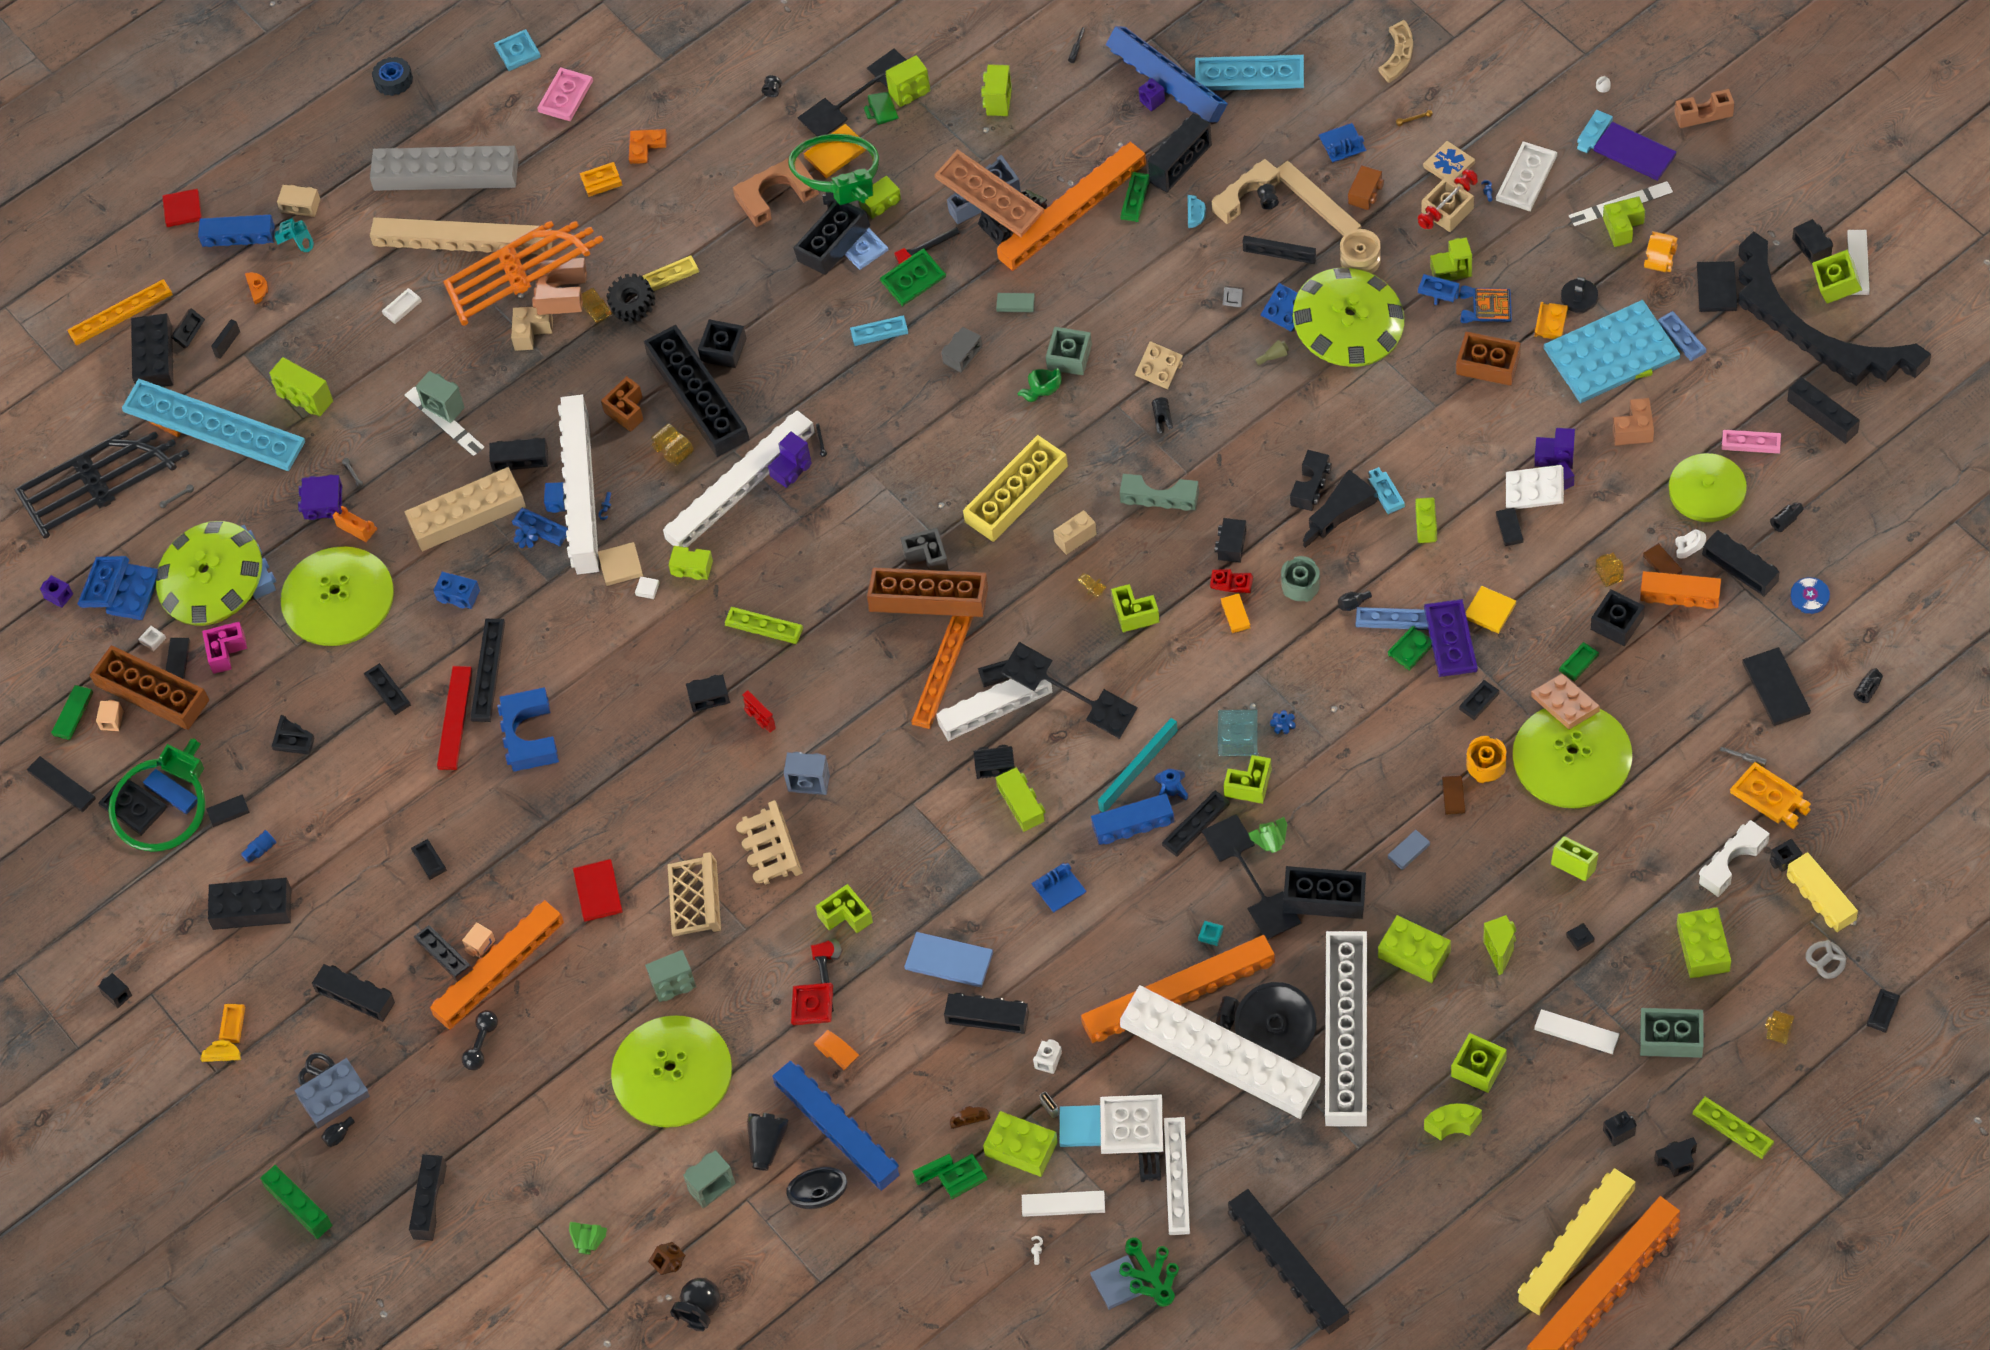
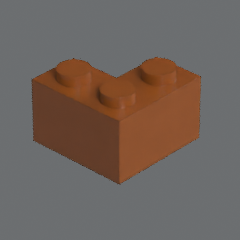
[601,376,643,432]

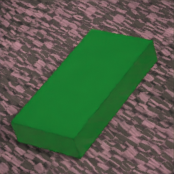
[1559,642,1599,682]
[912,1154,953,1185]

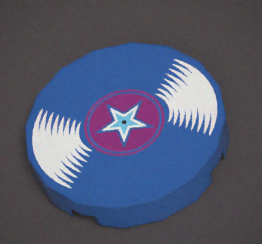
[1790,577,1830,614]

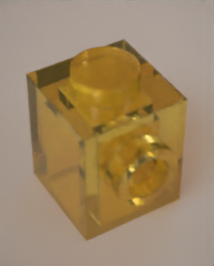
[1595,552,1624,587]
[1765,1010,1794,1045]

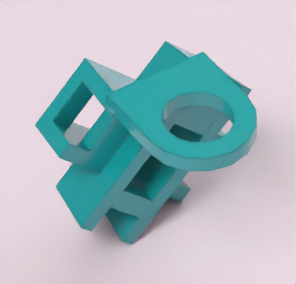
[275,218,314,252]

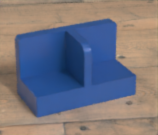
[1418,274,1459,305]

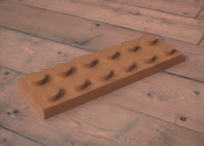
[935,149,1044,237]

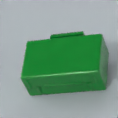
[864,92,899,125]

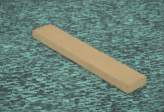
[1277,161,1361,236]

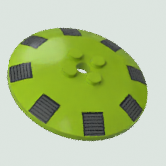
[1293,268,1404,367]
[156,521,262,626]

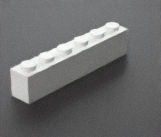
[936,678,1053,741]

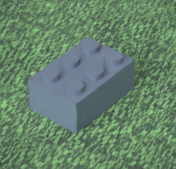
[295,1058,370,1129]

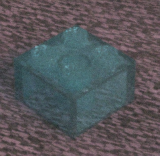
[1218,710,1258,756]

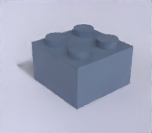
[784,752,830,795]

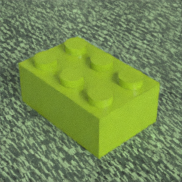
[269,357,333,417]
[1677,907,1731,978]
[1378,915,1451,983]
[983,1111,1058,1177]

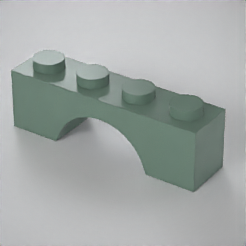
[1120,474,1199,511]

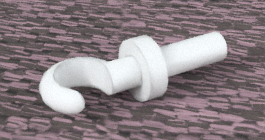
[1031,1236,1043,1265]

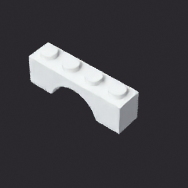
[1699,820,1770,897]

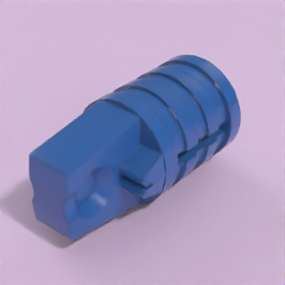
[241,830,277,863]

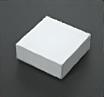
[635,577,659,599]
[138,626,166,652]

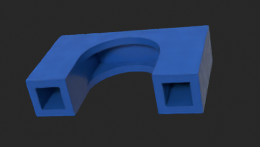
[497,687,559,772]

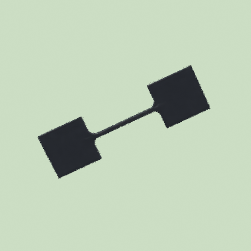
[797,48,907,136]
[1000,642,1138,739]
[1201,814,1302,940]

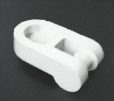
[1675,529,1706,559]

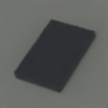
[1697,261,1737,312]
[98,778,167,836]

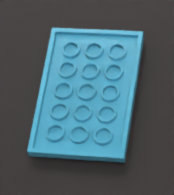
[1544,300,1680,403]

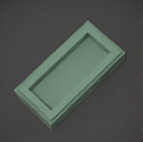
[996,293,1035,312]

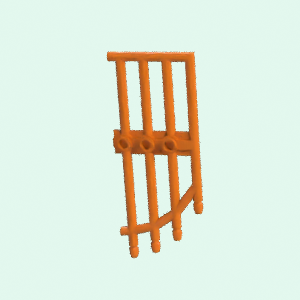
[443,221,604,326]

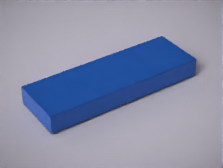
[512,507,568,546]
[143,768,197,815]

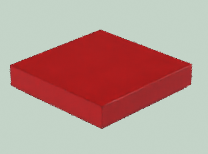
[162,188,202,227]
[791,983,833,1025]

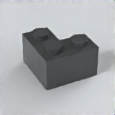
[900,528,949,571]

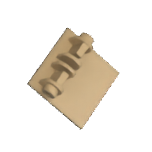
[1135,341,1183,390]

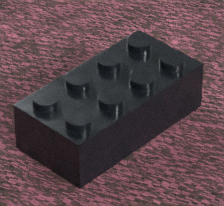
[1148,113,1212,193]
[793,201,870,275]
[131,313,174,387]
[1282,866,1366,919]
[208,877,291,930]

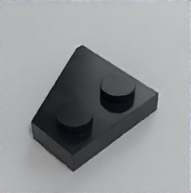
[271,715,315,755]

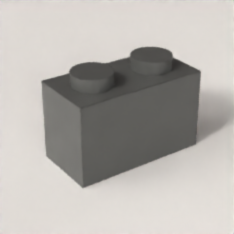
[941,327,982,373]

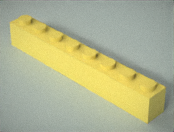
[1518,1168,1635,1316]

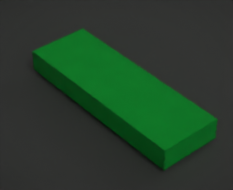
[1120,172,1150,222]
[51,685,93,740]

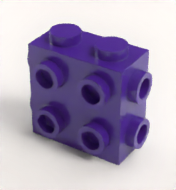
[298,475,343,520]

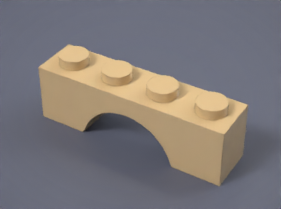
[1212,159,1281,224]

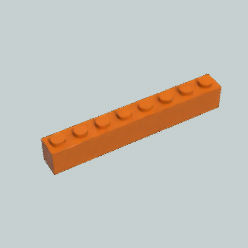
[430,900,564,1030]

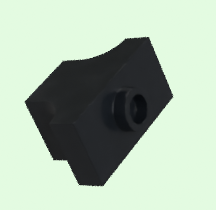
[1654,1137,1697,1177]

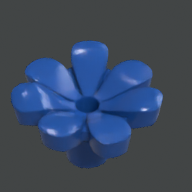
[513,524,538,548]
[1270,710,1296,734]

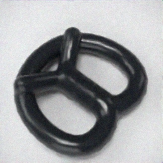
[298,1052,335,1086]

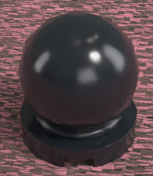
[670,1278,721,1332]

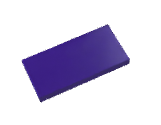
[1594,122,1676,181]
[1424,599,1478,677]

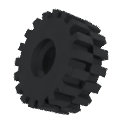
[606,273,656,323]

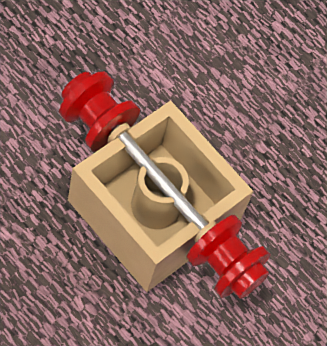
[1418,169,1478,232]

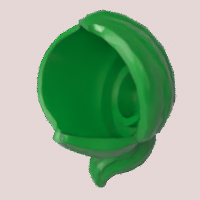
[1017,368,1061,402]

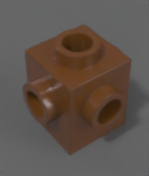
[648,1242,686,1275]

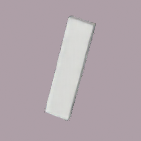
[1847,230,1869,295]
[1535,1009,1619,1054]
[1022,1191,1105,1217]

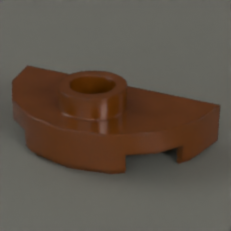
[950,1106,991,1129]

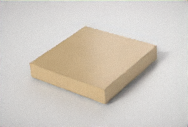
[598,542,643,586]

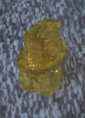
[1077,573,1106,598]

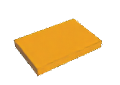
[803,124,866,179]

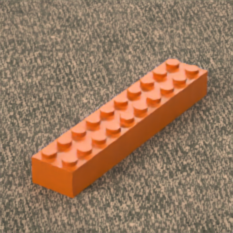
[1527,1196,1681,1350]

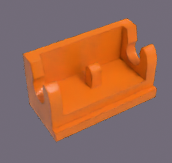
[333,506,377,542]

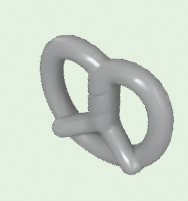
[1806,940,1847,979]

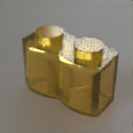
[651,423,694,465]

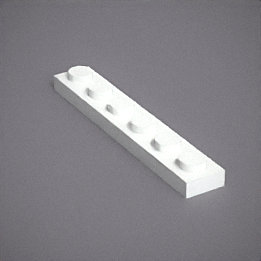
[1164,1117,1190,1235]

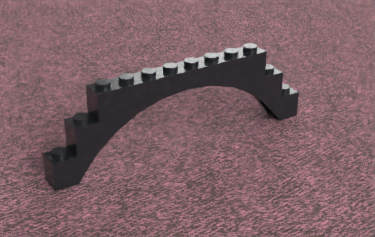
[1738,231,1931,386]

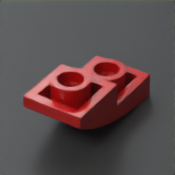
[1210,569,1253,593]

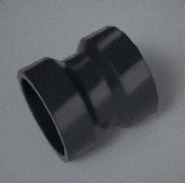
[1257,184,1279,210]

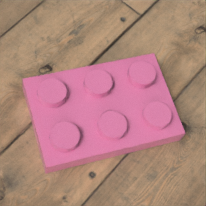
[538,67,593,122]

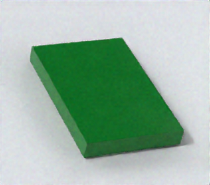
[880,248,946,307]

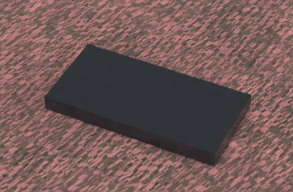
[1742,647,1811,726]

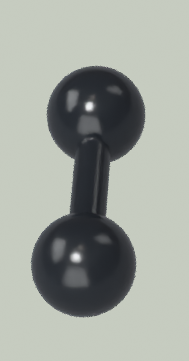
[462,1010,498,1070]

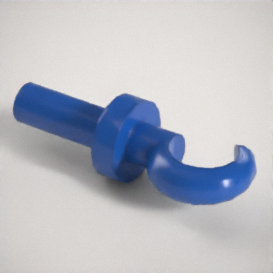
[1481,180,1493,202]
[598,492,611,520]

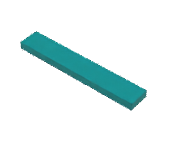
[1098,718,1178,812]

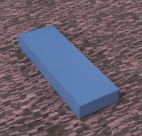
[1657,311,1707,361]

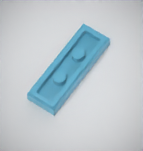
[850,315,908,346]

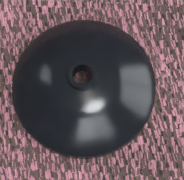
[786,1167,847,1209]

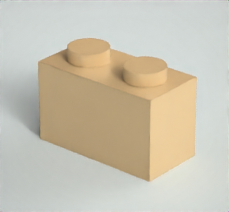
[277,185,321,217]
[1053,510,1097,555]

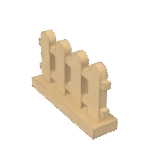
[736,800,803,885]

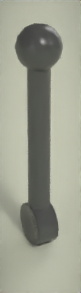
[342,458,363,487]
[159,484,194,508]

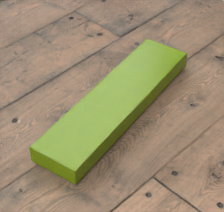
[725,607,803,644]
[1693,1096,1774,1159]

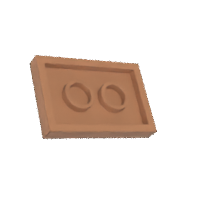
[1531,674,1600,729]

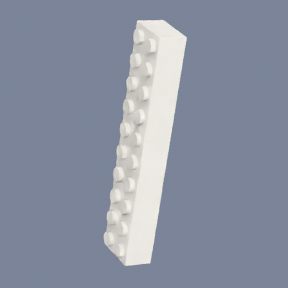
[558,394,600,575]
[1325,931,1367,1126]
[1120,985,1321,1119]

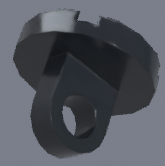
[1561,277,1598,313]

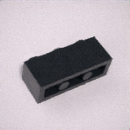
[489,438,548,472]

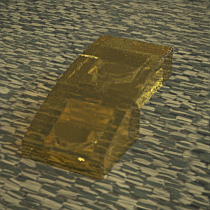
[582,288,612,323]

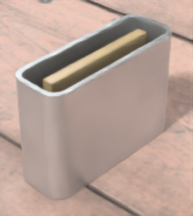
[1040,1092,1059,1118]

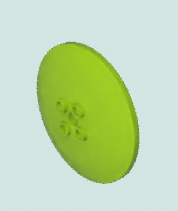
[281,546,394,646]
[1513,708,1632,808]
[611,1016,732,1128]

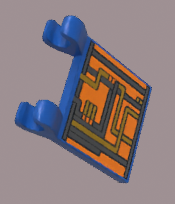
[1459,286,1512,323]

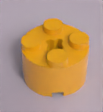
[1644,231,1678,273]
[1466,736,1506,783]

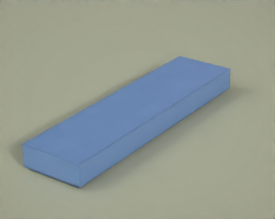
[1356,607,1429,630]

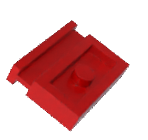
[742,690,776,733]

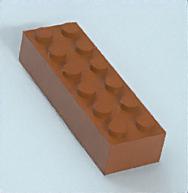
[867,568,988,617]
[90,645,209,730]

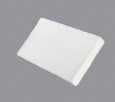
[1496,141,1557,211]

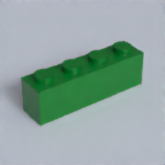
[260,1165,333,1239]

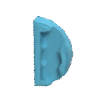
[1188,195,1206,228]

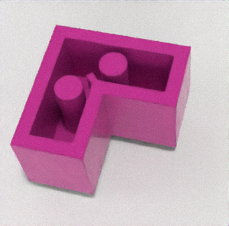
[202,622,247,674]

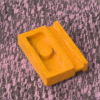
[580,162,623,197]
[1534,302,1568,339]

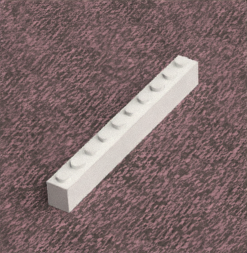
[663,411,815,547]

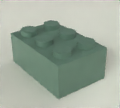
[1640,1008,1703,1058]

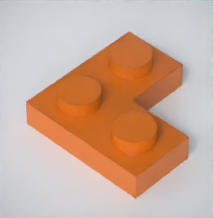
[629,129,667,164]

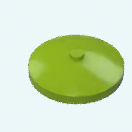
[1669,453,1747,522]

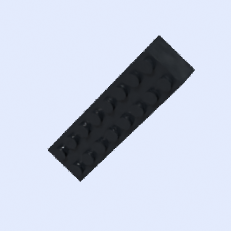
[644,324,750,457]

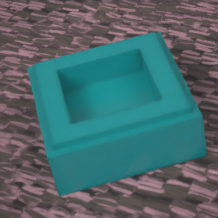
[1198,921,1224,946]

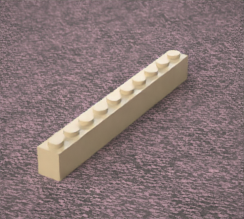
[370,218,553,255]

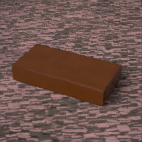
[1643,543,1682,575]
[1442,775,1465,815]

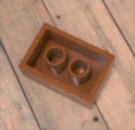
[1456,332,1521,386]

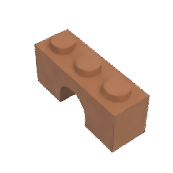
[1675,89,1734,128]

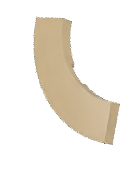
[1379,20,1413,83]

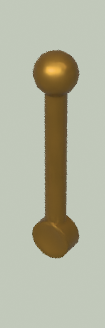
[1396,110,1433,126]

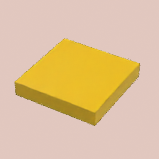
[1465,586,1516,634]

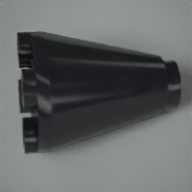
[747,1113,789,1171]

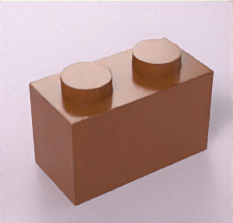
[1348,165,1384,210]

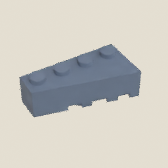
[947,155,1021,224]

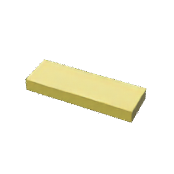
[643,255,699,291]

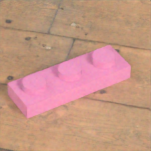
[1722,430,1781,454]

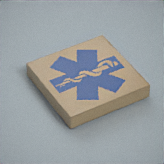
[1423,141,1475,183]

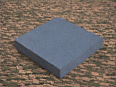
[1090,1255,1144,1310]

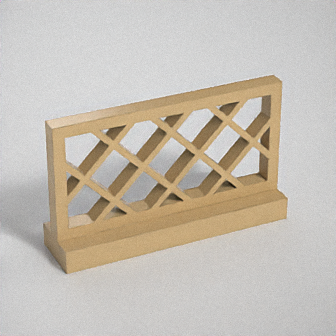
[668,852,721,937]

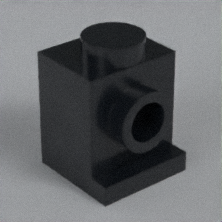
[1770,839,1803,872]

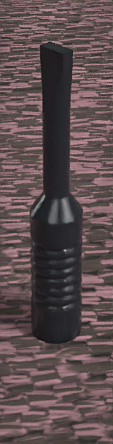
[1068,27,1085,63]

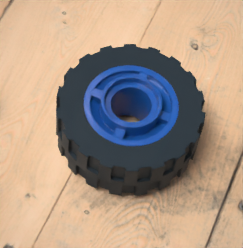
[372,57,413,96]

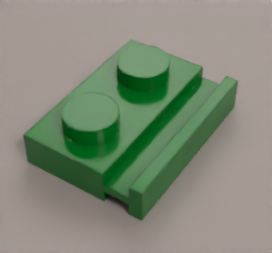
[1388,626,1432,671]
[937,1153,988,1199]

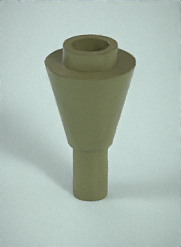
[1255,339,1289,366]

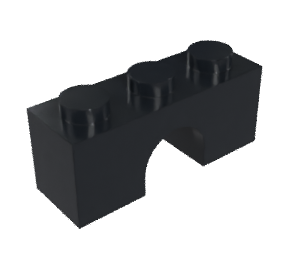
[1290,450,1332,511]

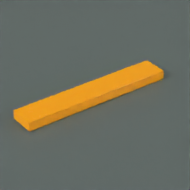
[67,279,173,346]

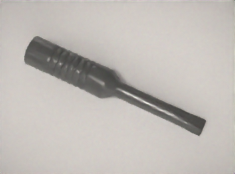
[1720,747,1767,767]

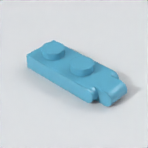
[1577,110,1613,153]
[1368,467,1405,514]

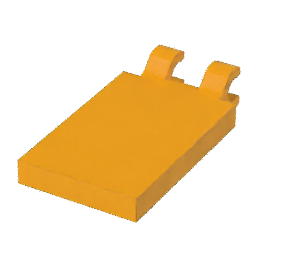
[1730,762,1811,829]

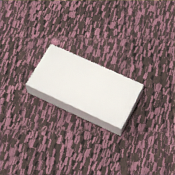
[382,288,422,324]

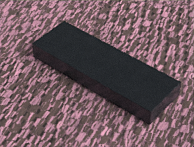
[364,663,411,715]

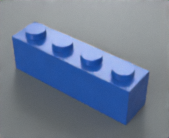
[198,215,275,247]
[1091,793,1174,845]

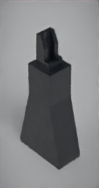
[1303,470,1377,548]

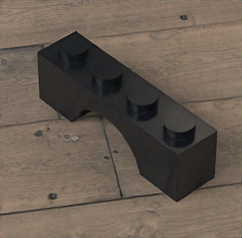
[409,1154,447,1241]

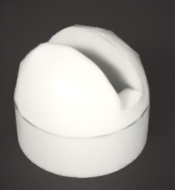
[1596,76,1611,92]

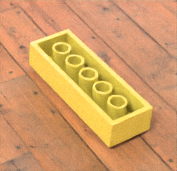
[963,435,1068,542]

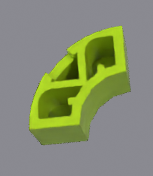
[1424,1103,1482,1141]

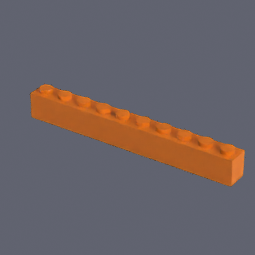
[997,141,1146,271]
[1081,935,1275,1043]

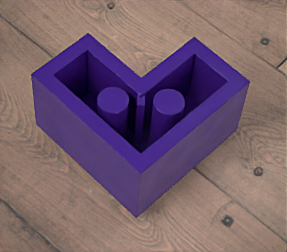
[1534,428,1575,469]
[768,431,812,488]

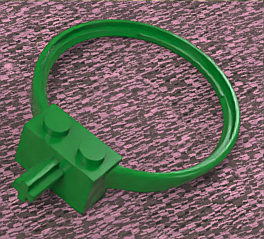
[788,134,879,205]
[108,738,206,852]

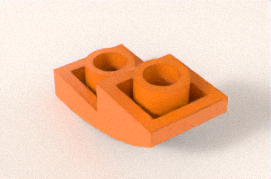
[814,1030,859,1070]

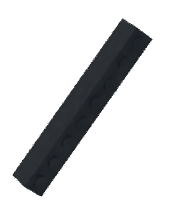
[1227,1189,1349,1334]

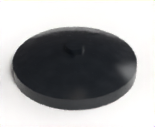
[1235,982,1317,1061]

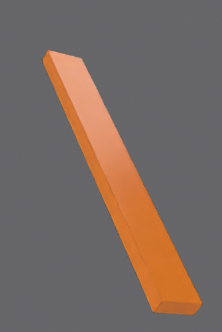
[911,616,973,729]

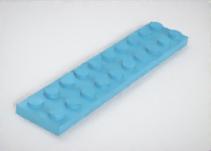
[122,379,305,471]

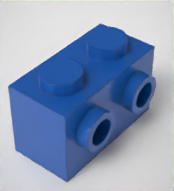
[433,572,480,609]

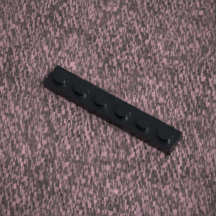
[470,618,505,722]

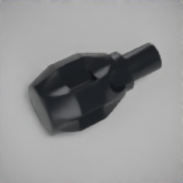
[1338,591,1372,611]
[321,1116,355,1147]

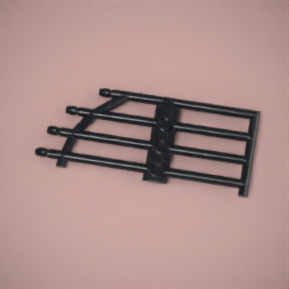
[14,430,189,539]

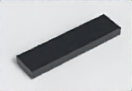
[1242,235,1316,264]
[165,638,190,679]
[27,756,96,812]
[1162,790,1230,857]
[414,925,473,982]

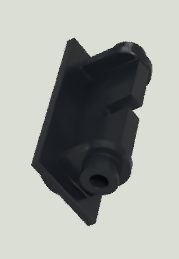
[978,211,1011,246]

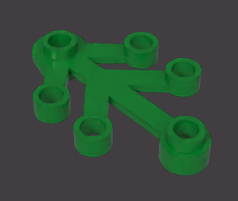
[1119,1238,1179,1307]

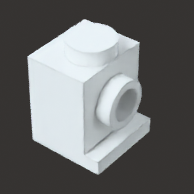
[1033,1039,1062,1074]

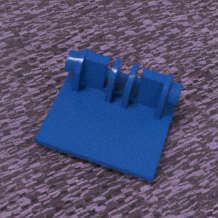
[1319,123,1366,163]
[1261,283,1298,332]
[1031,863,1087,913]

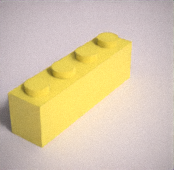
[1787,852,1858,932]

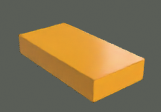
[1221,594,1250,633]
[219,1004,245,1043]

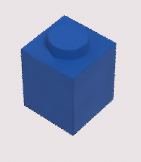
[544,482,566,513]

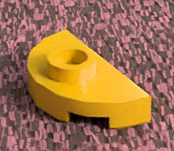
[200,1040,241,1062]

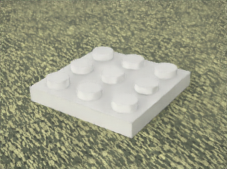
[1100,1095,1163,1154]

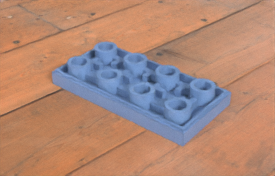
[904,932,993,988]

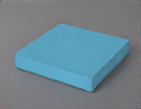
[494,29,541,71]
[1060,1105,1101,1147]

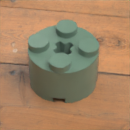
[1281,556,1320,602]

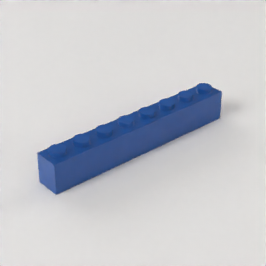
[1106,26,1228,123]
[772,1060,900,1191]

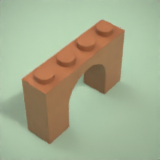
[733,157,819,227]
[532,258,587,315]

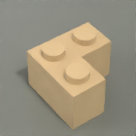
[511,307,553,351]

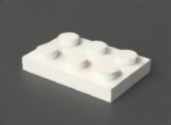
[1506,465,1564,509]

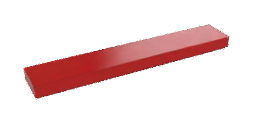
[437,666,472,770]

